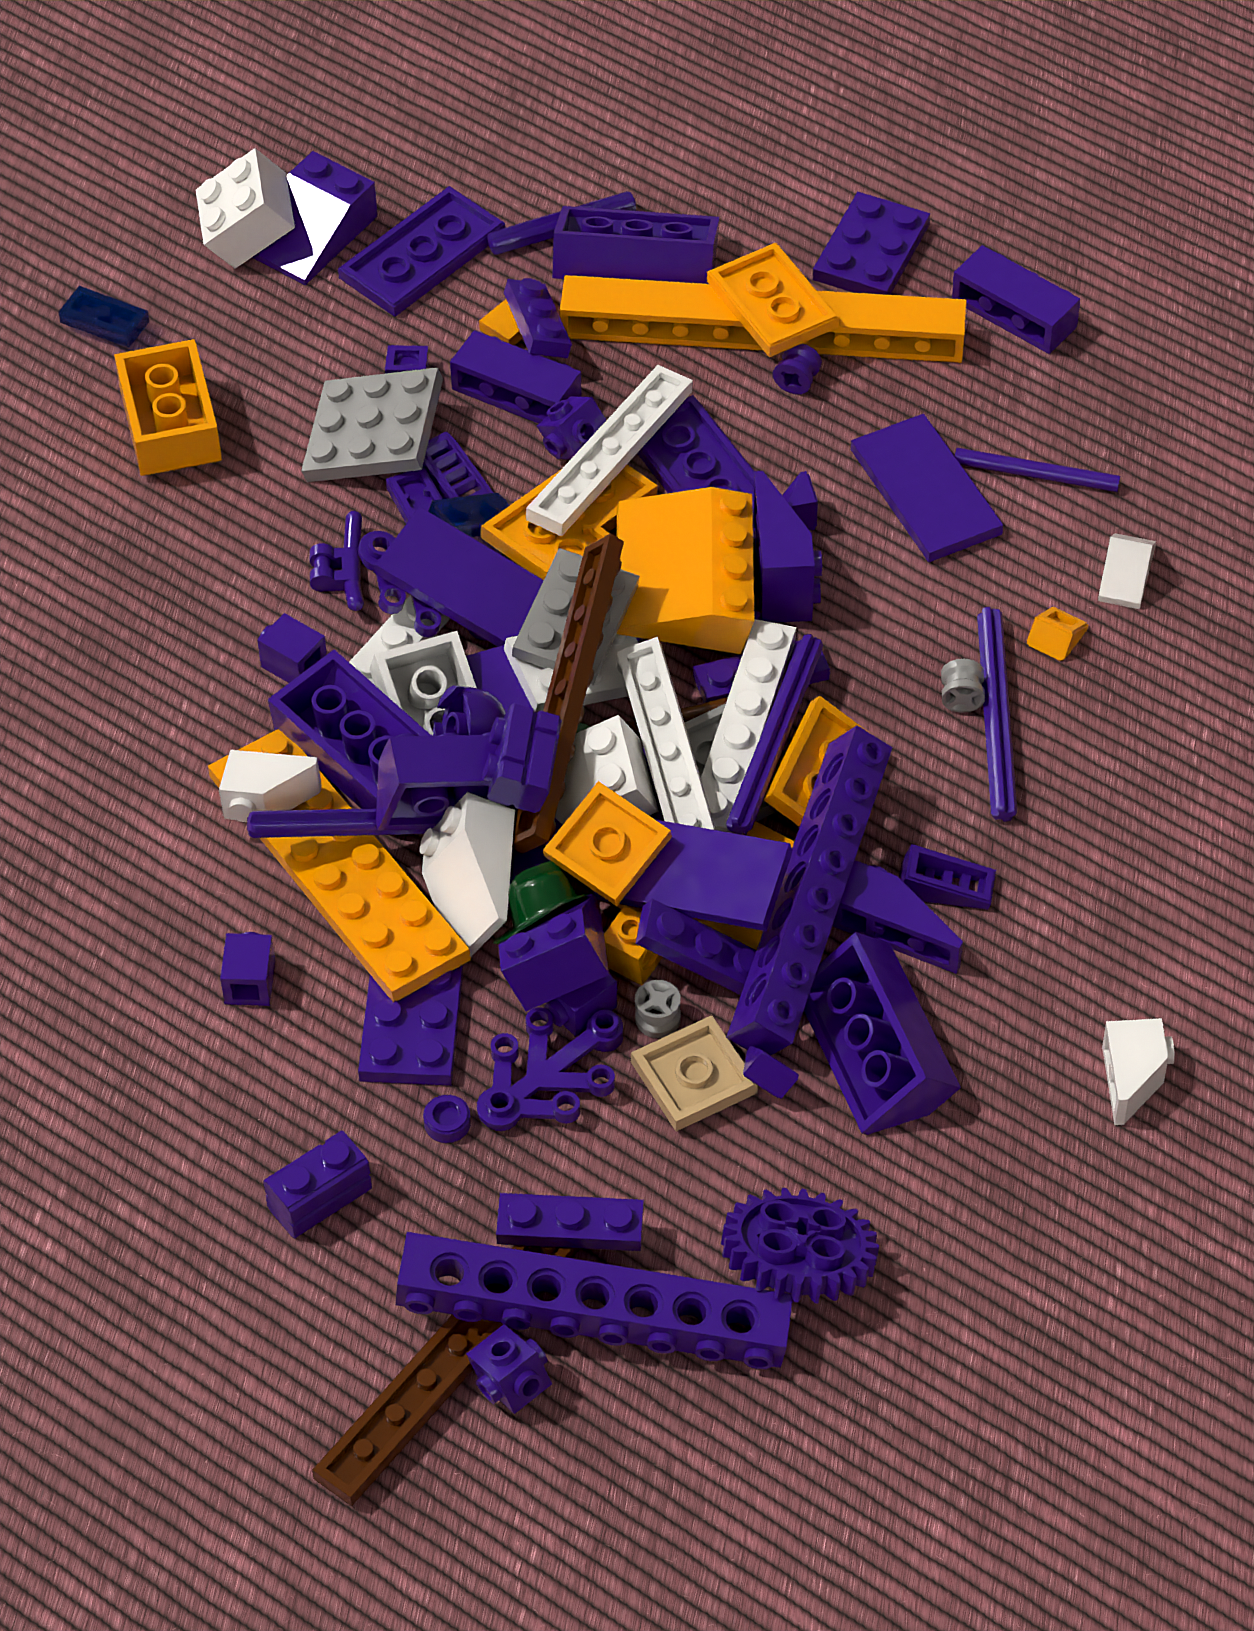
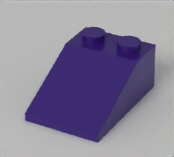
[252,151,378,285]
[753,471,822,623]
[499,893,609,1011]

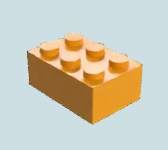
[114,339,222,476]

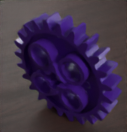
[721,1188,879,1303]

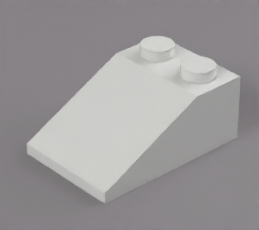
[370,631,476,736]
[555,715,659,825]
[420,792,515,957]

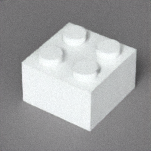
[196,148,295,269]

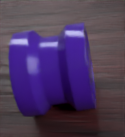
[773,343,822,394]

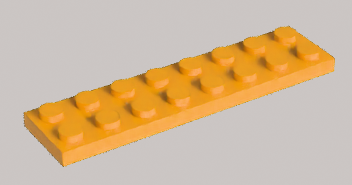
[208,729,471,1002]

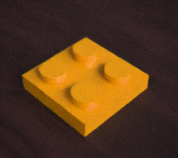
[543,781,672,906]

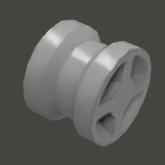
[941,659,985,713]
[635,980,681,1038]

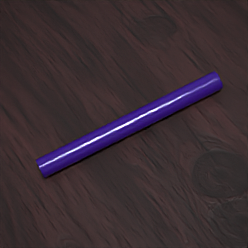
[955,448,1121,492]

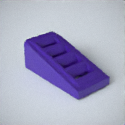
[423,432,496,519]
[899,844,996,910]

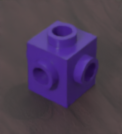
[537,396,606,460]
[466,1324,552,1414]

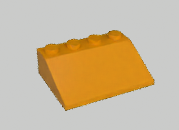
[617,487,754,654]

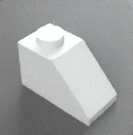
[219,750,322,822]
[1102,1018,1174,1125]

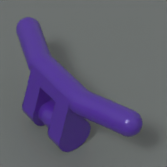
[309,511,364,611]

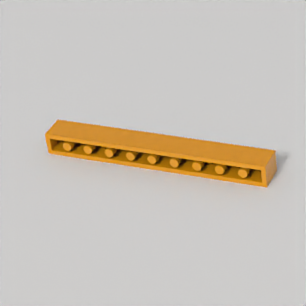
[560,275,966,363]

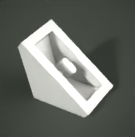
[1098,533,1156,609]

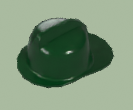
[493,861,589,944]

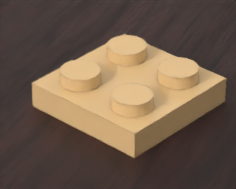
[631,1015,758,1131]

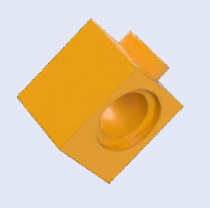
[604,905,663,986]

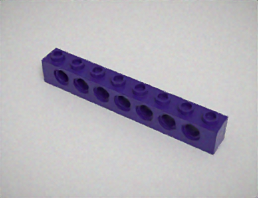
[726,725,893,1056]
[395,1232,793,1369]

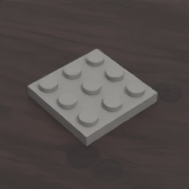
[301,368,443,482]

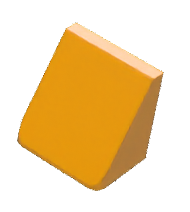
[1027,607,1089,661]

